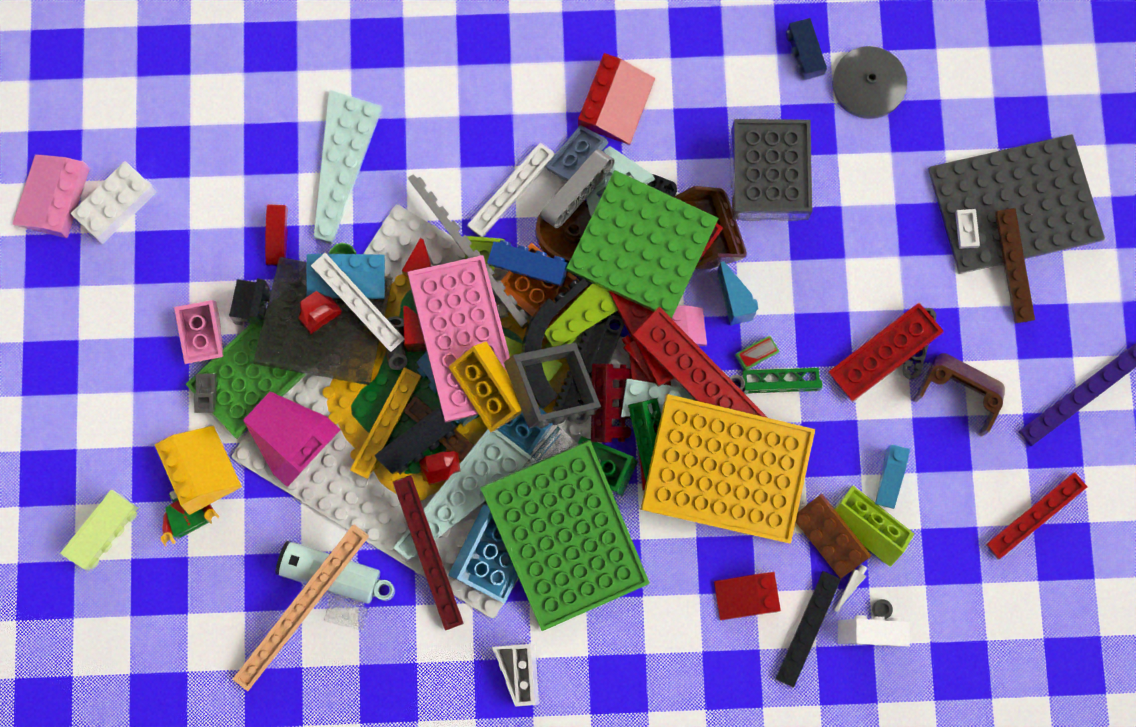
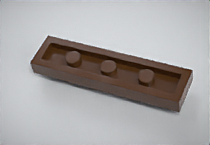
[403,396,475,461]

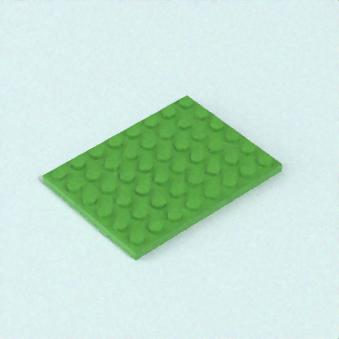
[480,440,650,631]

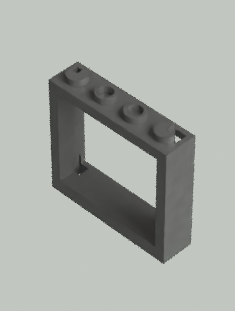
[504,343,601,429]

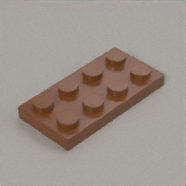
[796,493,871,579]

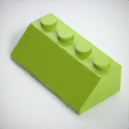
[834,485,915,567]

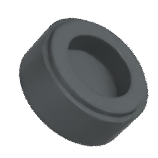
[872,599,893,619]

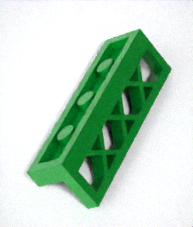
[742,368,823,394]
[628,398,661,481]

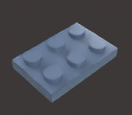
[545,125,609,181]

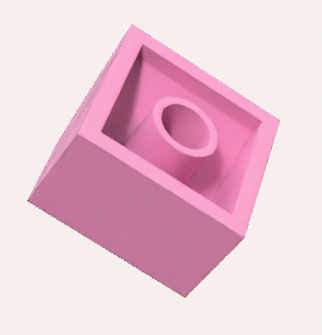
[672,305,707,346]

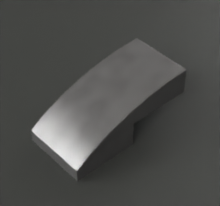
[194,374,217,413]

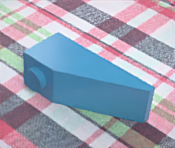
[875,444,910,509]

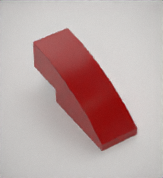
[265,204,288,266]

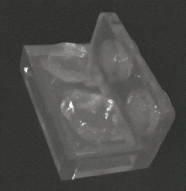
[323,595,369,631]

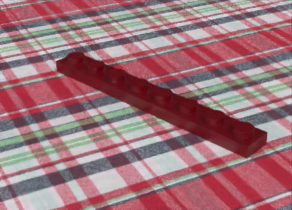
[392,475,464,631]

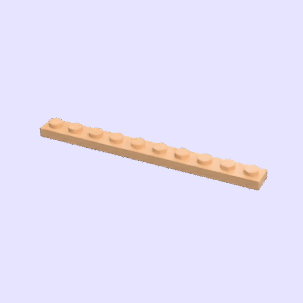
[232,524,369,691]

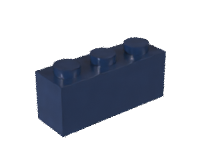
[785,18,827,81]

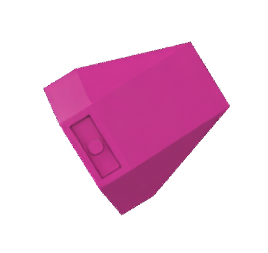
[243,392,341,487]

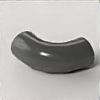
[386,317,408,370]

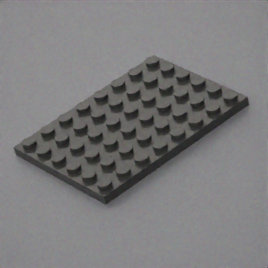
[928,134,1105,274]

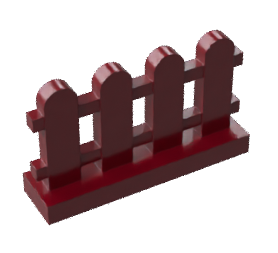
[591,364,631,443]

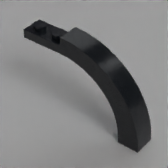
[521,278,588,409]

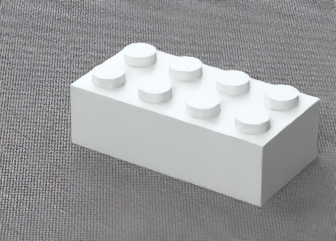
[70,161,157,244]

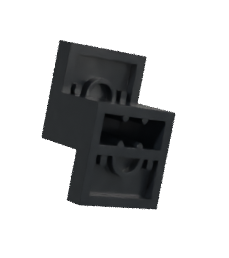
[229,278,272,325]

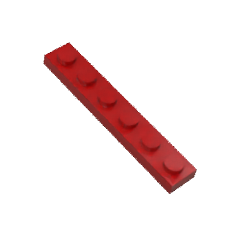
[985,472,1088,560]

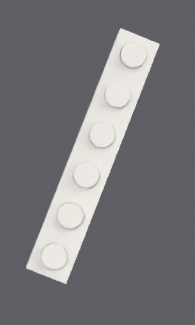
[467,142,555,237]
[311,253,404,352]

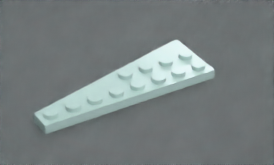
[314,90,382,244]
[393,429,536,560]

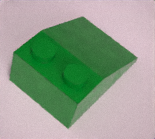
[577,436,638,497]

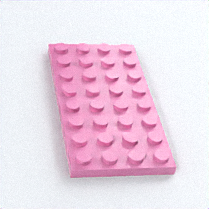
[407,255,510,422]

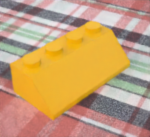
[448,341,522,432]

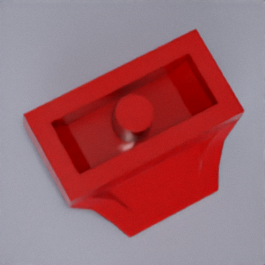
[299,291,342,334]
[419,451,461,485]

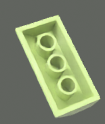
[60,490,139,570]

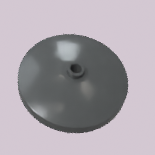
[832,46,907,119]

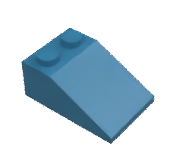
[717,261,759,326]

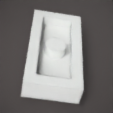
[955,209,980,249]

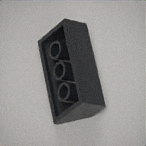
[374,408,458,475]

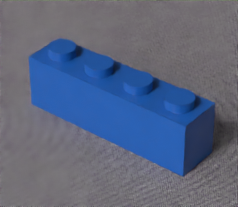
[487,240,568,287]

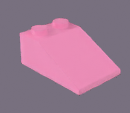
[174,300,223,364]

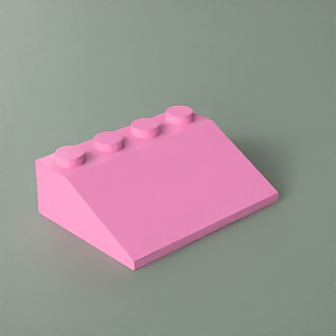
[13,154,90,238]

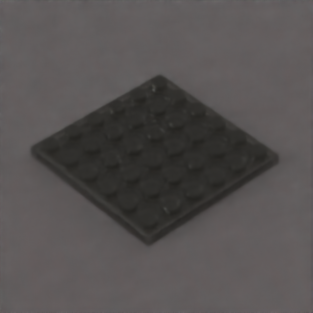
[253,257,393,385]

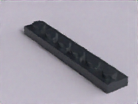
[775,571,841,688]

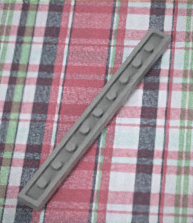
[408,173,529,329]

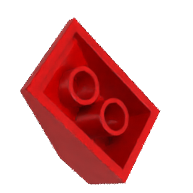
[714,572,781,620]

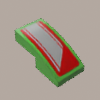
[735,336,780,371]

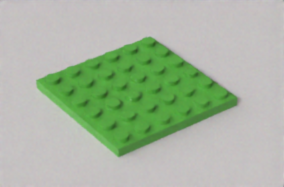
[566,170,719,319]

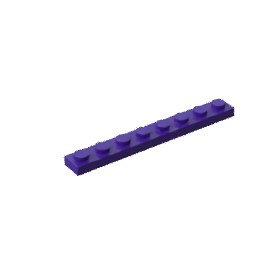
[1019,343,1136,446]

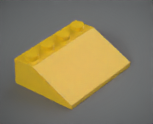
[154,425,242,515]

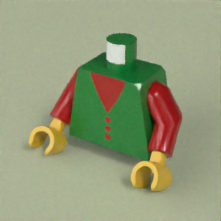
[161,491,220,547]

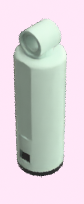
[275,541,395,604]

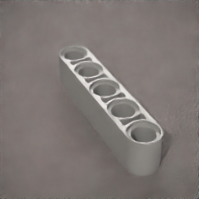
[540,149,615,228]

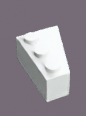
[838,615,910,647]
[492,644,539,706]

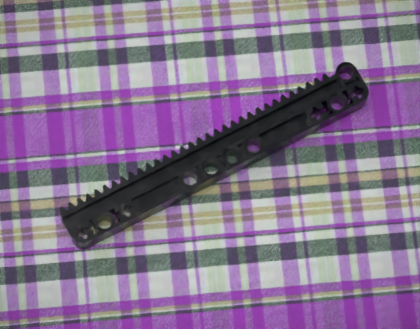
[552,174,677,424]

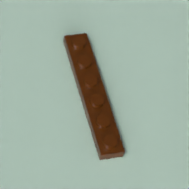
[995,208,1035,323]

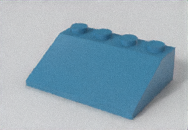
[448,505,518,604]

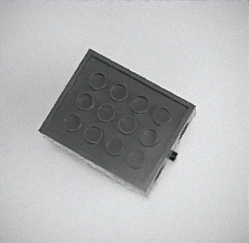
[730,119,813,221]

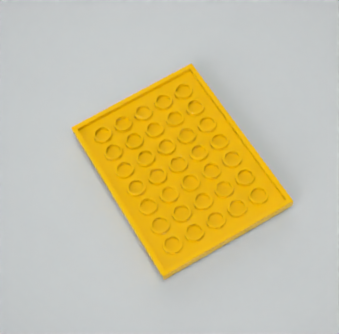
[640,394,815,544]

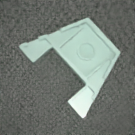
[586,146,655,217]

